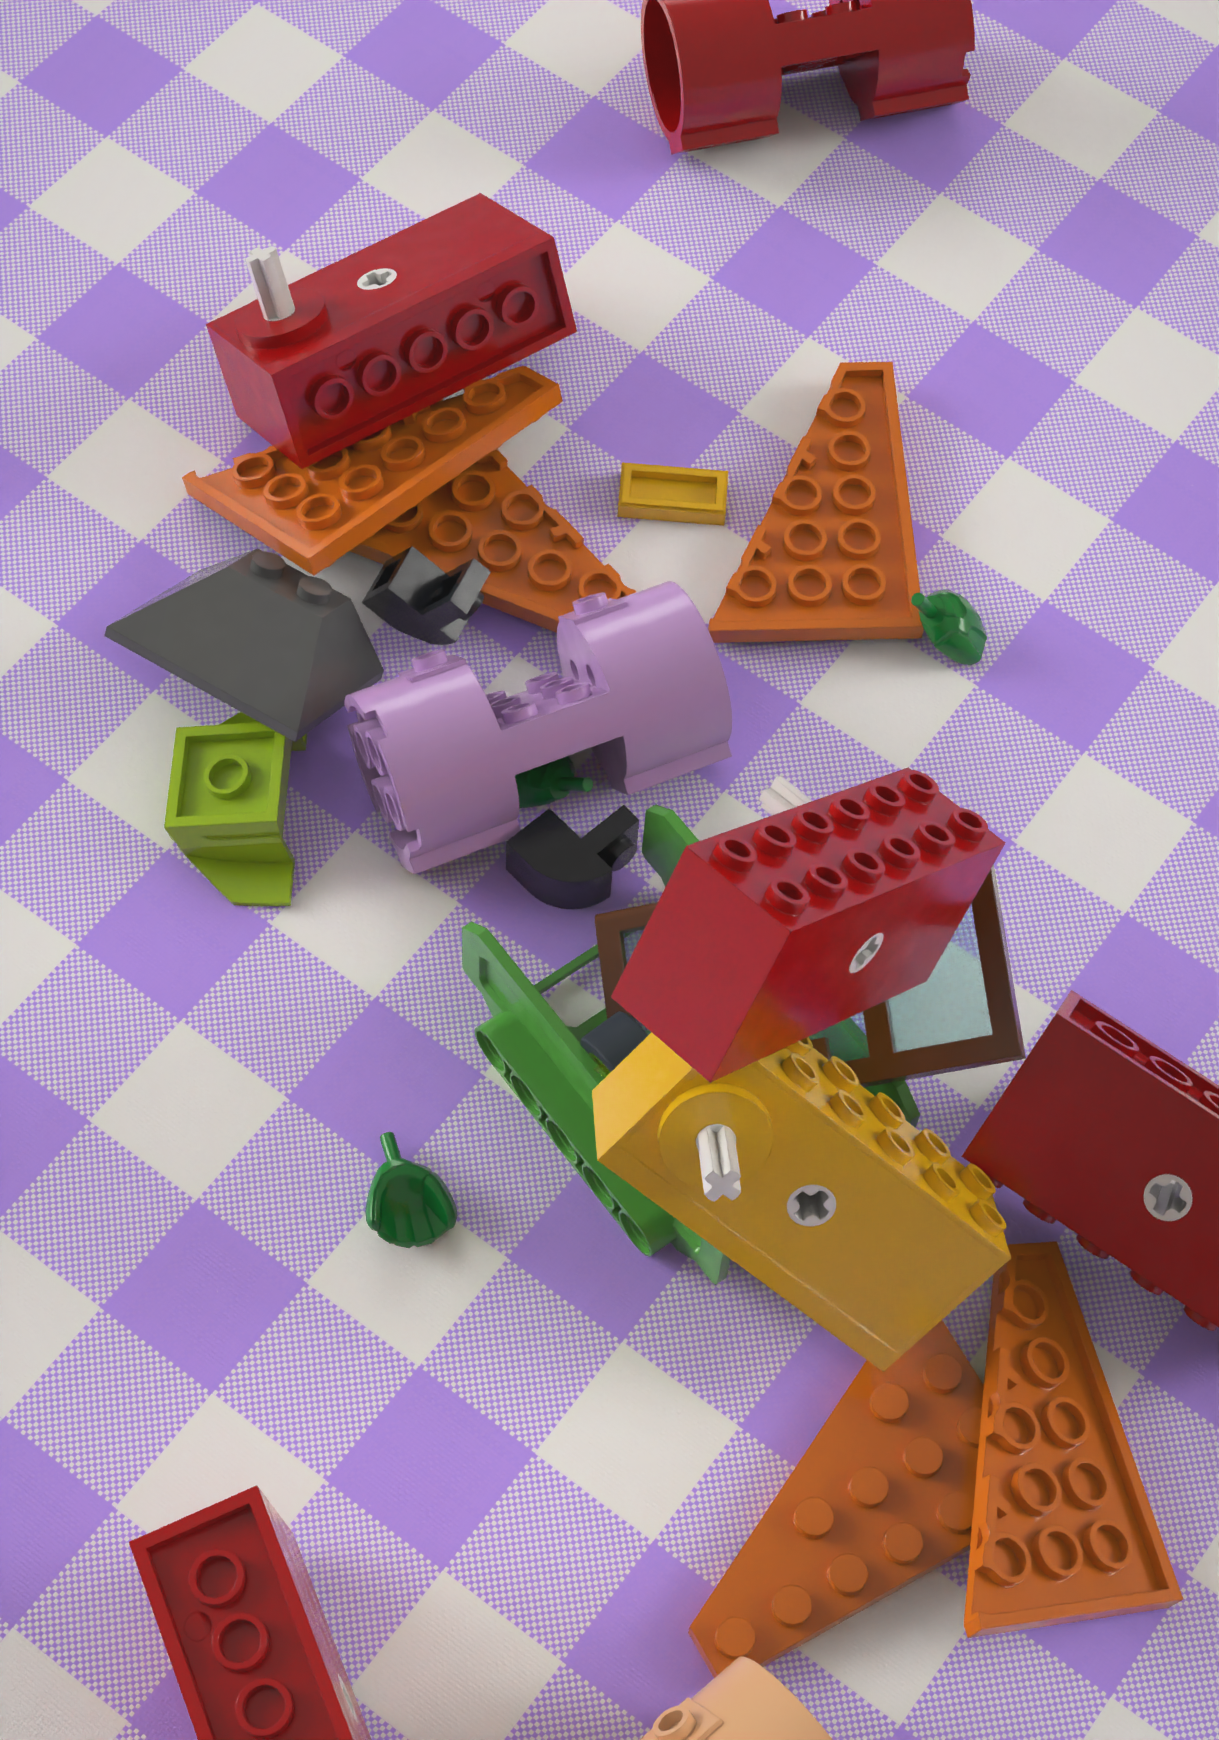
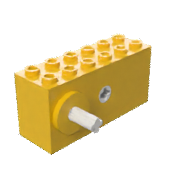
[592,1032,1011,1372]

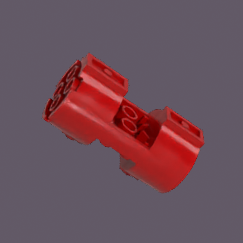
[641,0,975,155]

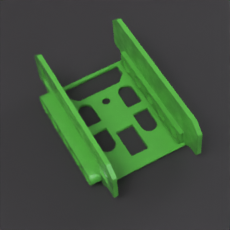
[462,804,920,1285]

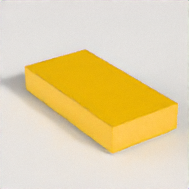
[617,462,728,526]

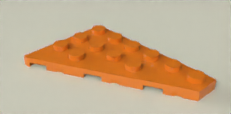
[708,362,924,643]
[182,365,563,576]
[350,399,636,633]
[964,1241,1184,1638]
[688,1320,984,1678]

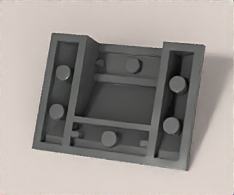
[104,548,384,742]

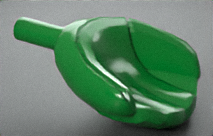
[911,589,987,665]
[515,756,593,808]
[365,1132,458,1248]

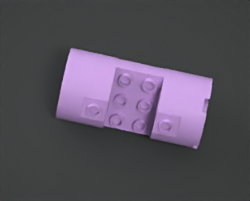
[344,581,732,874]

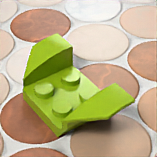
[164,712,308,906]

